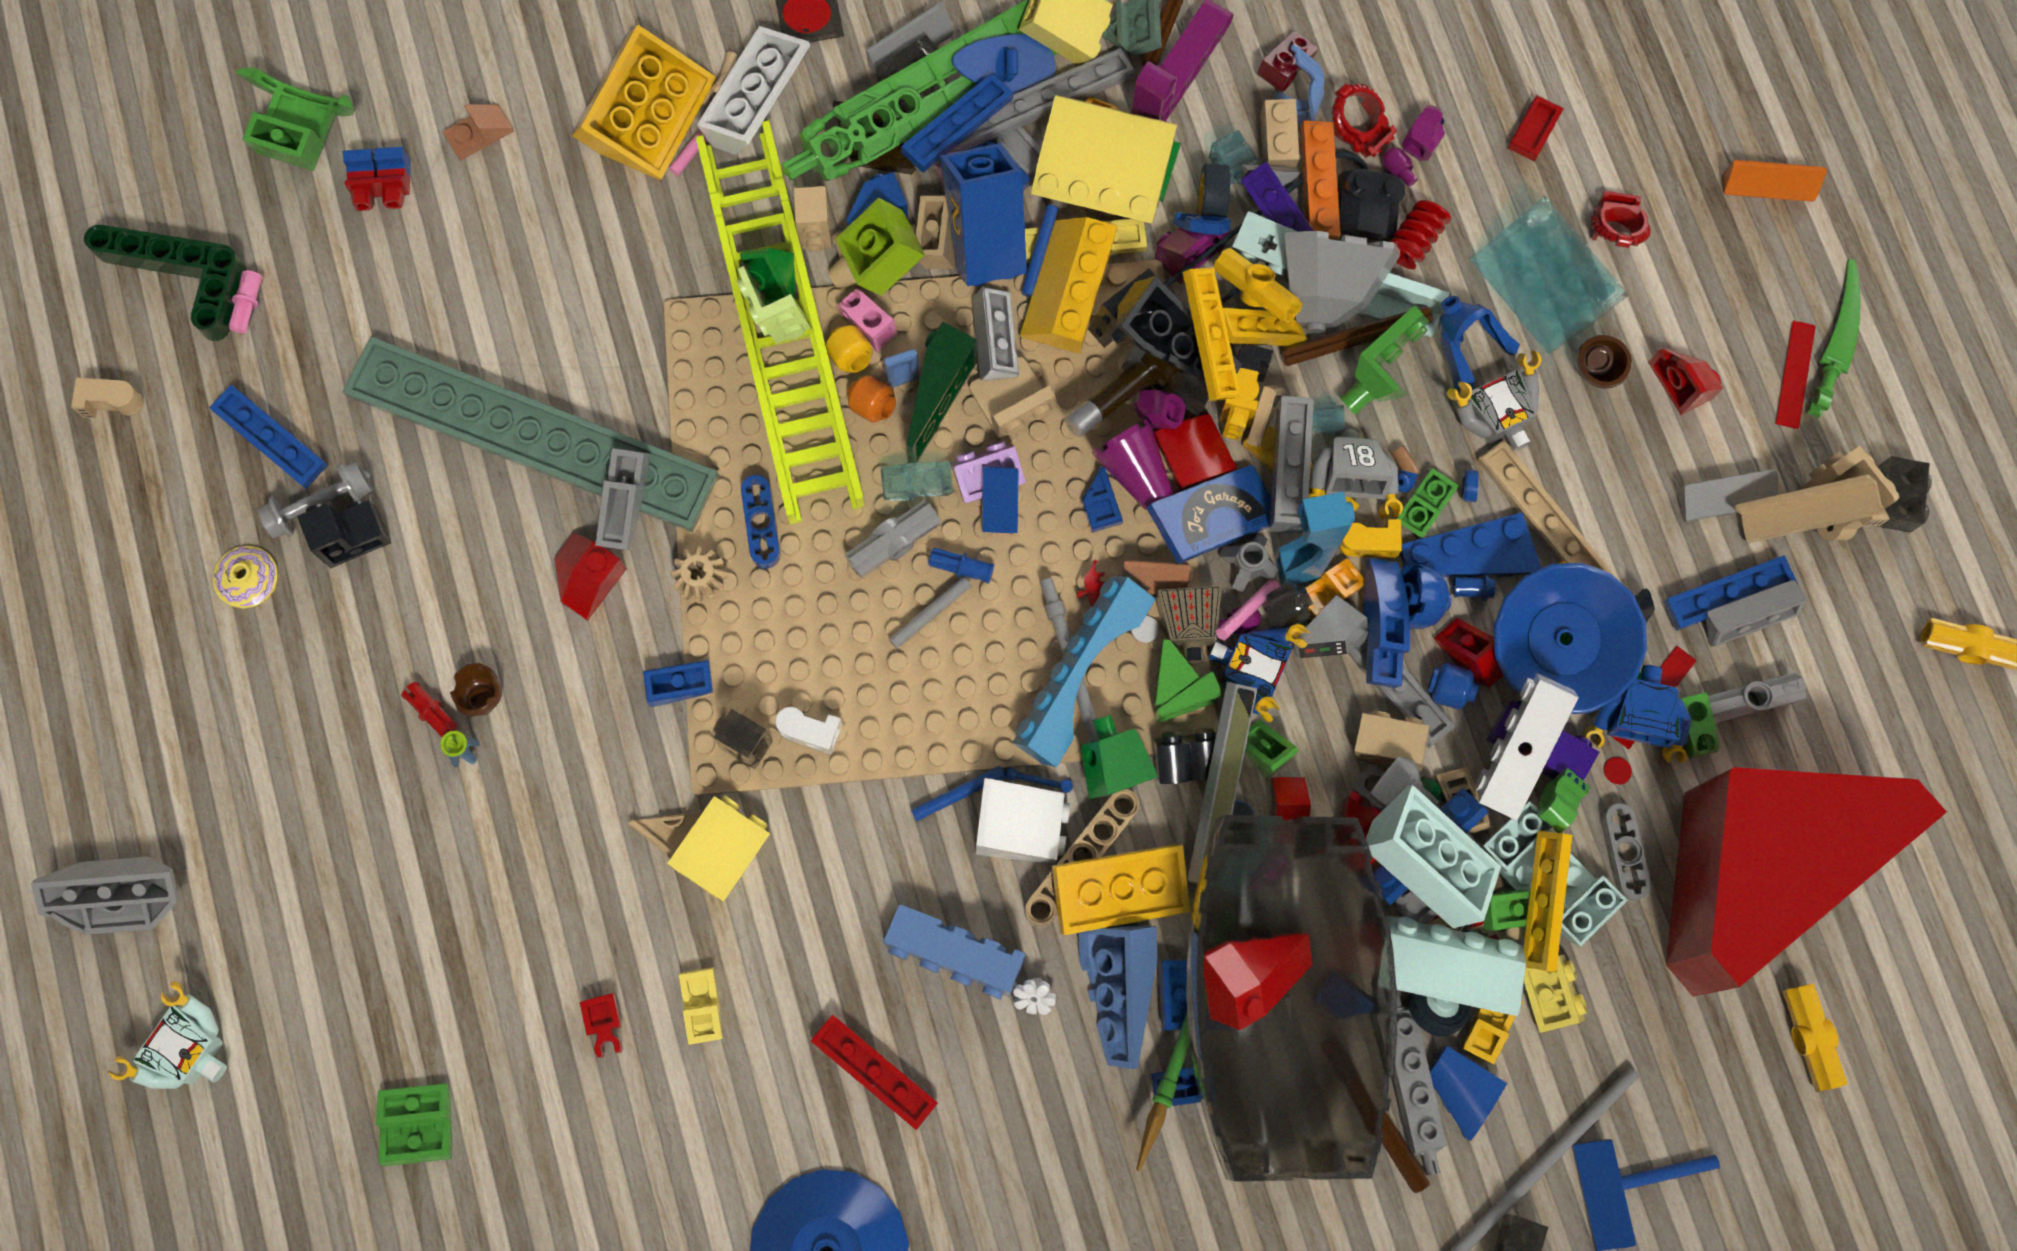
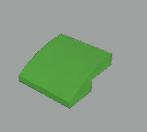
[376,1083,452,1167]

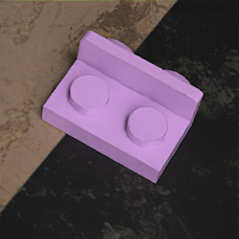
[949,440,1026,504]

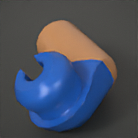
[1391,445,1419,493]

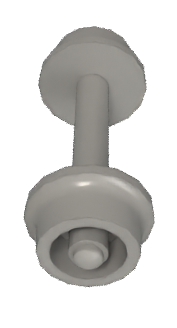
[257,462,373,539]

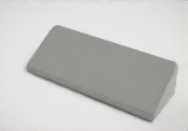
[866,2,954,81]
[972,287,1019,381]
[1677,469,1778,522]
[1706,580,1807,647]

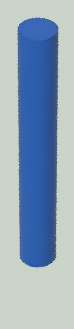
[1021,205,1058,297]
[911,766,1006,822]
[1621,1155,1720,1190]

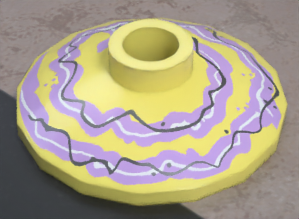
[212,545,279,609]

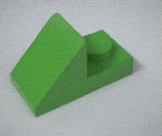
[1484,889,1531,931]

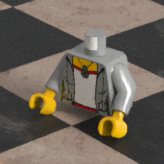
[1447,350,1541,451]

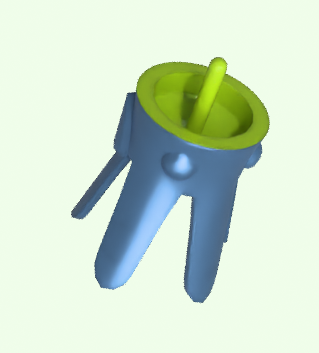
[440,731,480,767]

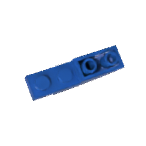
[1363,558,1410,688]

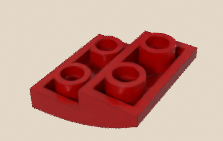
[1154,414,1237,492]

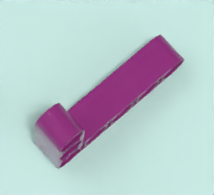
[1131,0,1234,122]

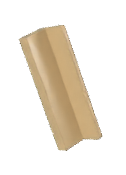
[1734,475,1883,543]

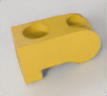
[1338,519,1402,559]

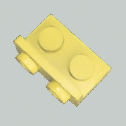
[1524,955,1588,1033]

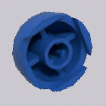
[1401,563,1452,629]

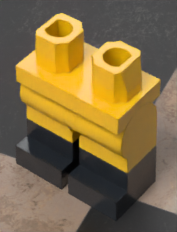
[1219,344,1273,441]

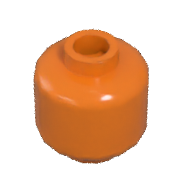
[847,375,896,423]

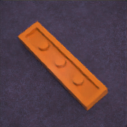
[1300,120,1341,240]

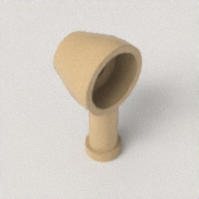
[829,231,857,288]

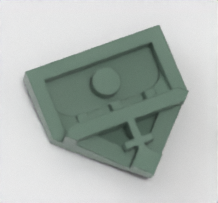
[1101,0,1162,56]

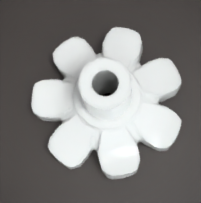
[1013,978,1056,1015]

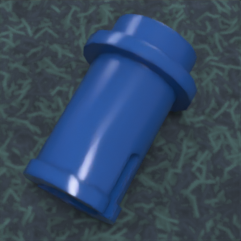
[1453,575,1495,601]

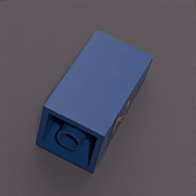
[940,143,1027,287]

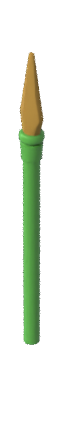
[1136,912,1235,1171]

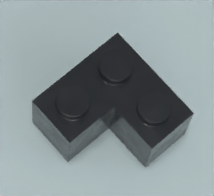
[297,500,391,569]

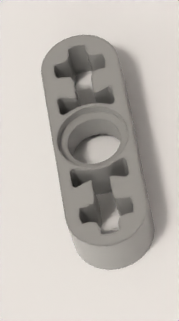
[1601,803,1651,901]

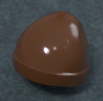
[1576,335,1632,389]

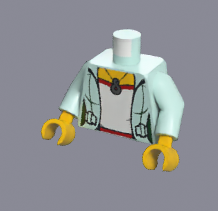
[108,981,227,1089]

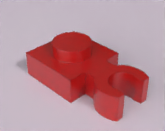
[579,993,623,1058]

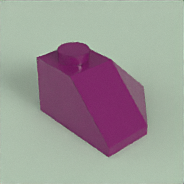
[1155,227,1228,284]

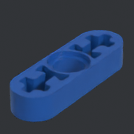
[741,475,781,569]

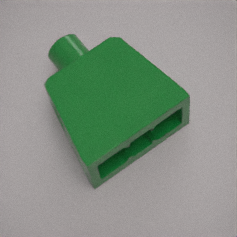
[1081,715,1158,799]

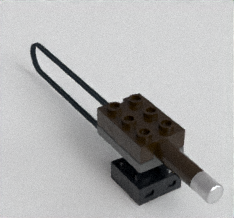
[1065,151,1369,437]

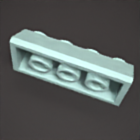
[1363,785,1501,928]
[1379,916,1526,1016]

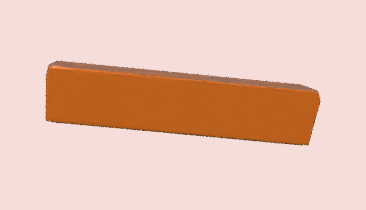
[1723,160,1827,202]

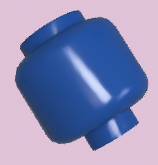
[1427,662,1479,710]

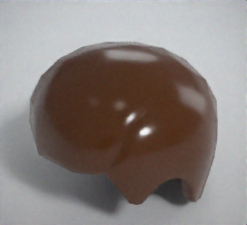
[450,663,503,717]

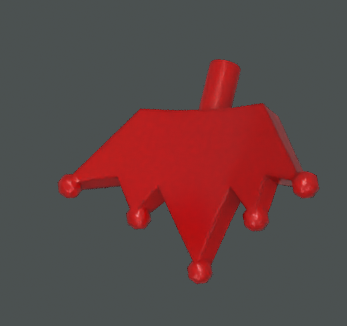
[1076,560,1105,607]

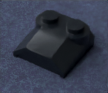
[1338,169,1405,242]

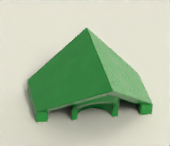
[740,248,796,305]

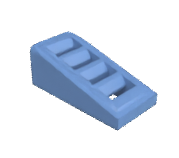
[882,349,919,388]

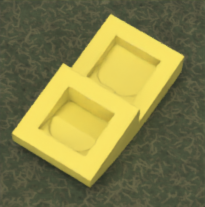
[679,967,723,1045]

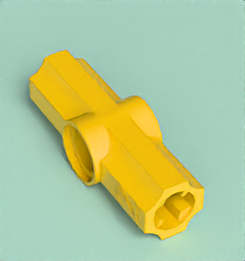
[1213,248,1303,324]
[1920,618,2017,670]
[1782,983,1848,1092]

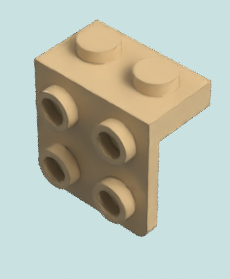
[969,357,1056,439]
[1802,446,1899,509]

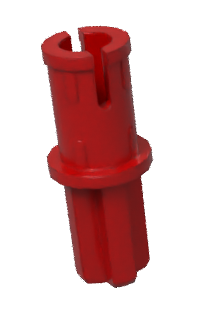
[401,682,458,737]

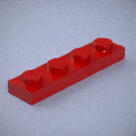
[810,1014,938,1130]

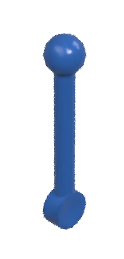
[1005,768,1073,793]

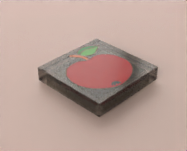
[775,0,844,43]

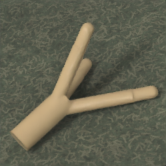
[702,51,738,106]

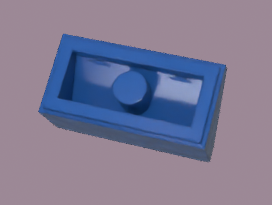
[982,467,1019,533]

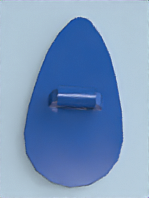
[952,34,1056,94]

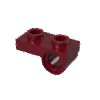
[1257,31,1318,92]

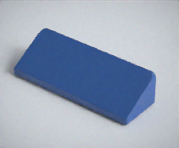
[1572,1139,1636,1251]

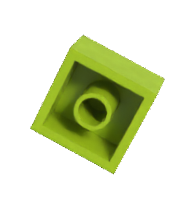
[836,198,925,296]

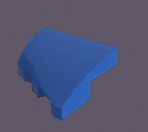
[1429,1046,1507,1141]

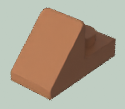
[442,104,514,161]

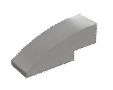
[595,448,650,550]

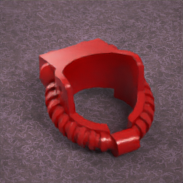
[1332,83,1397,158]
[1591,191,1651,248]

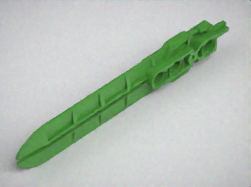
[781,0,1058,181]

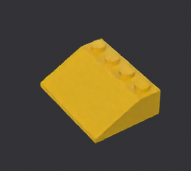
[571,24,717,180]

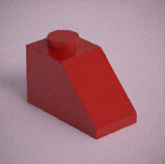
[1434,618,1504,688]

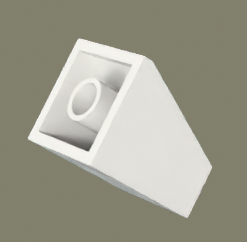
[976,778,1070,864]

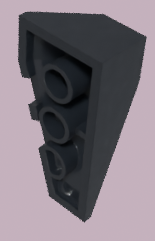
[1117,276,1242,381]

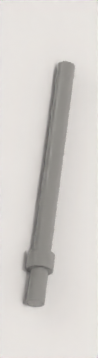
[1040,578,1098,742]

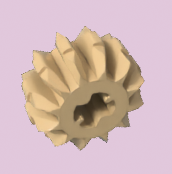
[670,546,727,603]

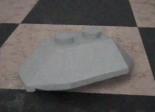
[31,856,179,935]

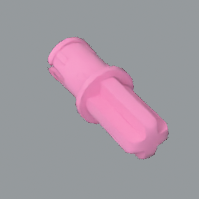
[229,270,263,334]

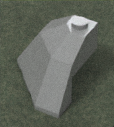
[1285,231,1400,333]

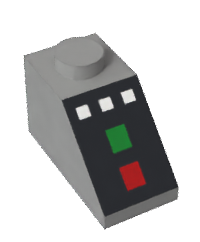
[1294,595,1368,658]

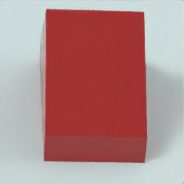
[1666,767,1947,997]

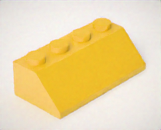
[1020,217,1118,354]

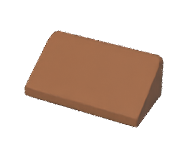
[1122,560,1190,595]

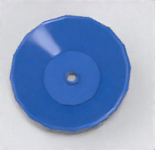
[1493,563,1647,714]
[750,1169,909,1251]

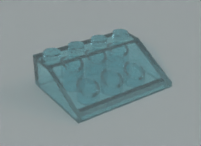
[1470,196,1629,354]

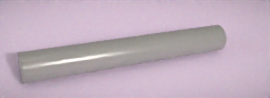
[889,576,972,649]

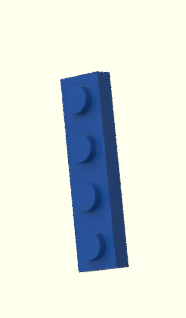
[901,73,1014,173]
[209,385,328,489]
[1663,555,1798,631]
[1365,788,1488,905]

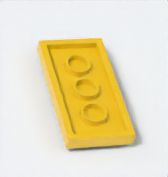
[1052,844,1191,935]

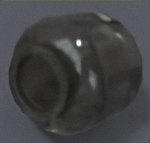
[1262,582,1313,628]

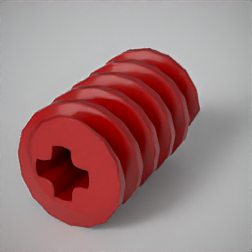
[1389,200,1452,270]

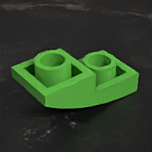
[1397,468,1459,539]

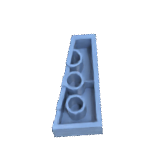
[883,904,1026,1000]

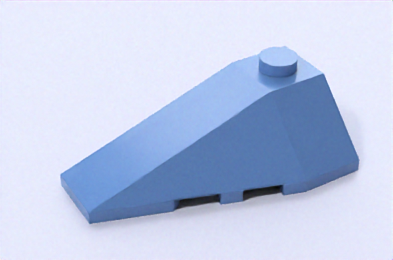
[1079,924,1157,1069]

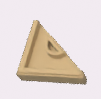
[1247,385,1286,447]
[628,813,702,858]

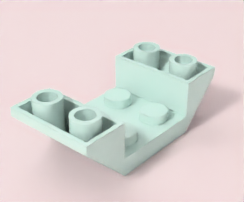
[1482,801,1628,947]

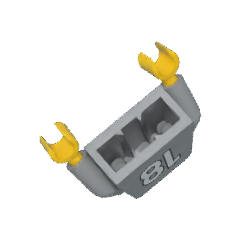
[1309,429,1403,519]

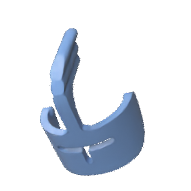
[1274,44,1324,129]

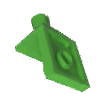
[1339,305,1430,415]

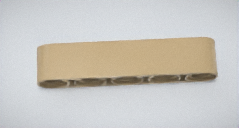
[1025,789,1139,928]

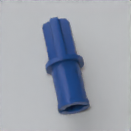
[928,548,995,584]

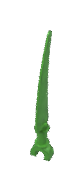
[1807,259,1861,418]

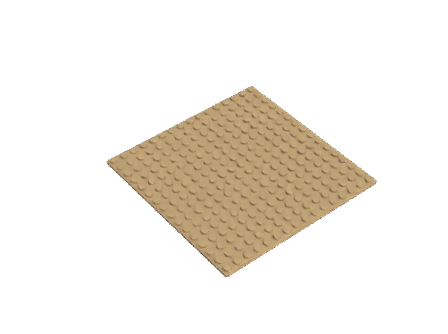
[664,260,1217,796]

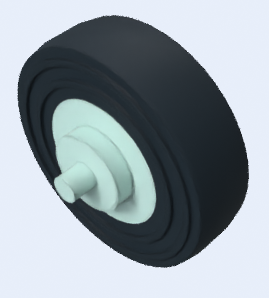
[1408,993,1471,1036]

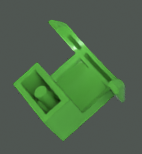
[236,67,355,171]

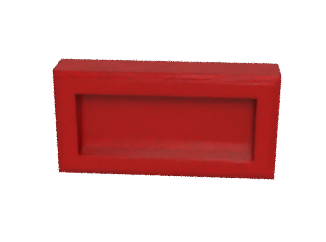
[1508,95,1564,162]

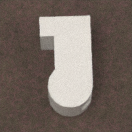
[776,707,843,755]

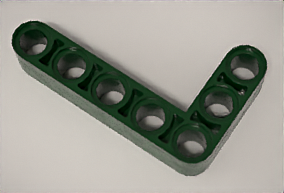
[84,225,246,341]

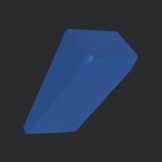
[643,660,713,707]

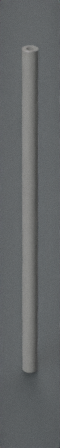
[1449,1067,1639,1251]

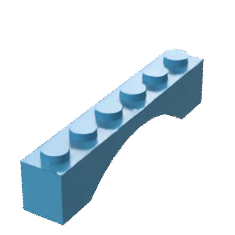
[1274,491,1355,587]
[1012,576,1156,767]

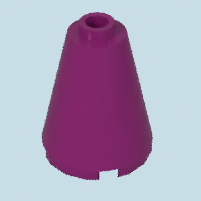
[1092,419,1173,510]

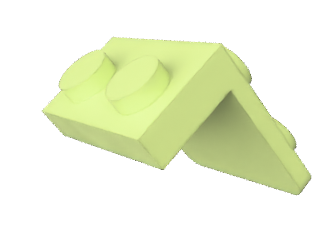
[737,266,811,344]

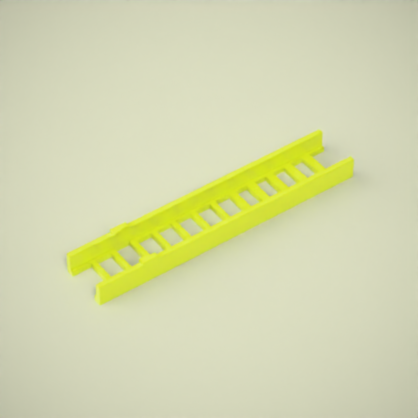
[696,120,865,525]

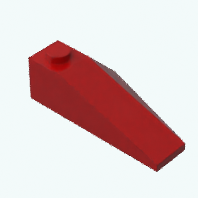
[1200,932,1313,1030]

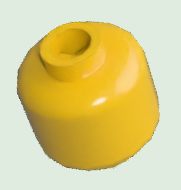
[825,325,873,373]

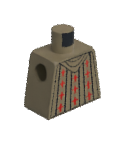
[1156,586,1221,665]

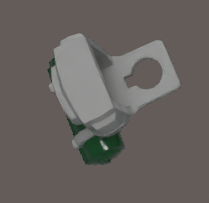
[1352,757,1444,812]

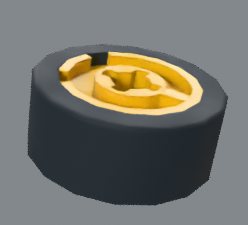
[1197,164,1230,218]

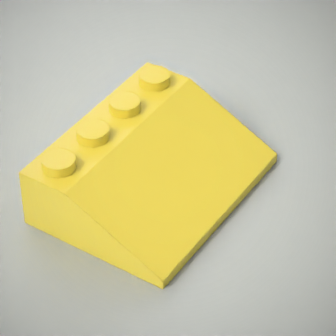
[1031,95,1178,224]

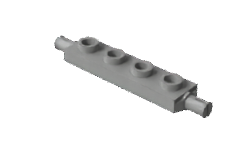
[1379,988,1447,1176]

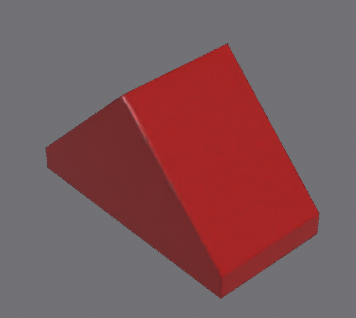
[1271,777,1311,844]

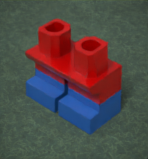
[343,147,411,211]

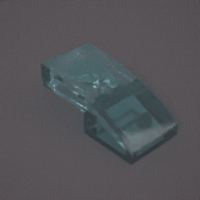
[881,462,953,500]

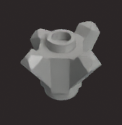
[1219,535,1278,593]

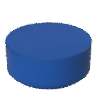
[1462,470,1479,502]

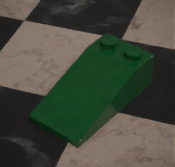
[906,322,977,468]

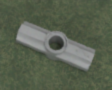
[845,500,941,579]
[1708,672,1806,724]

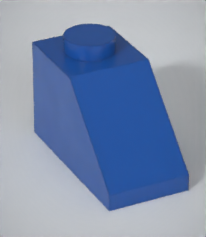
[847,172,908,227]

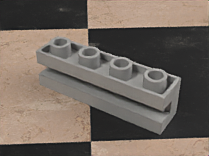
[1269,396,1314,534]

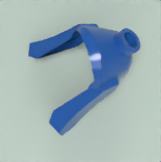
[1439,296,1520,395]

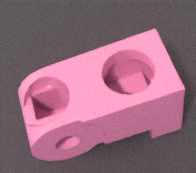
[836,289,898,352]

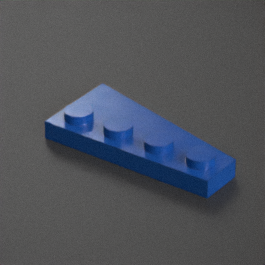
[1400,513,1541,577]

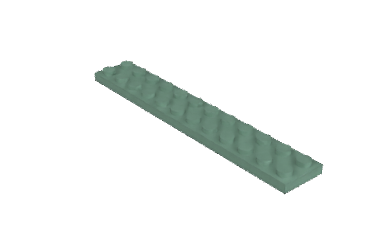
[343,336,719,533]

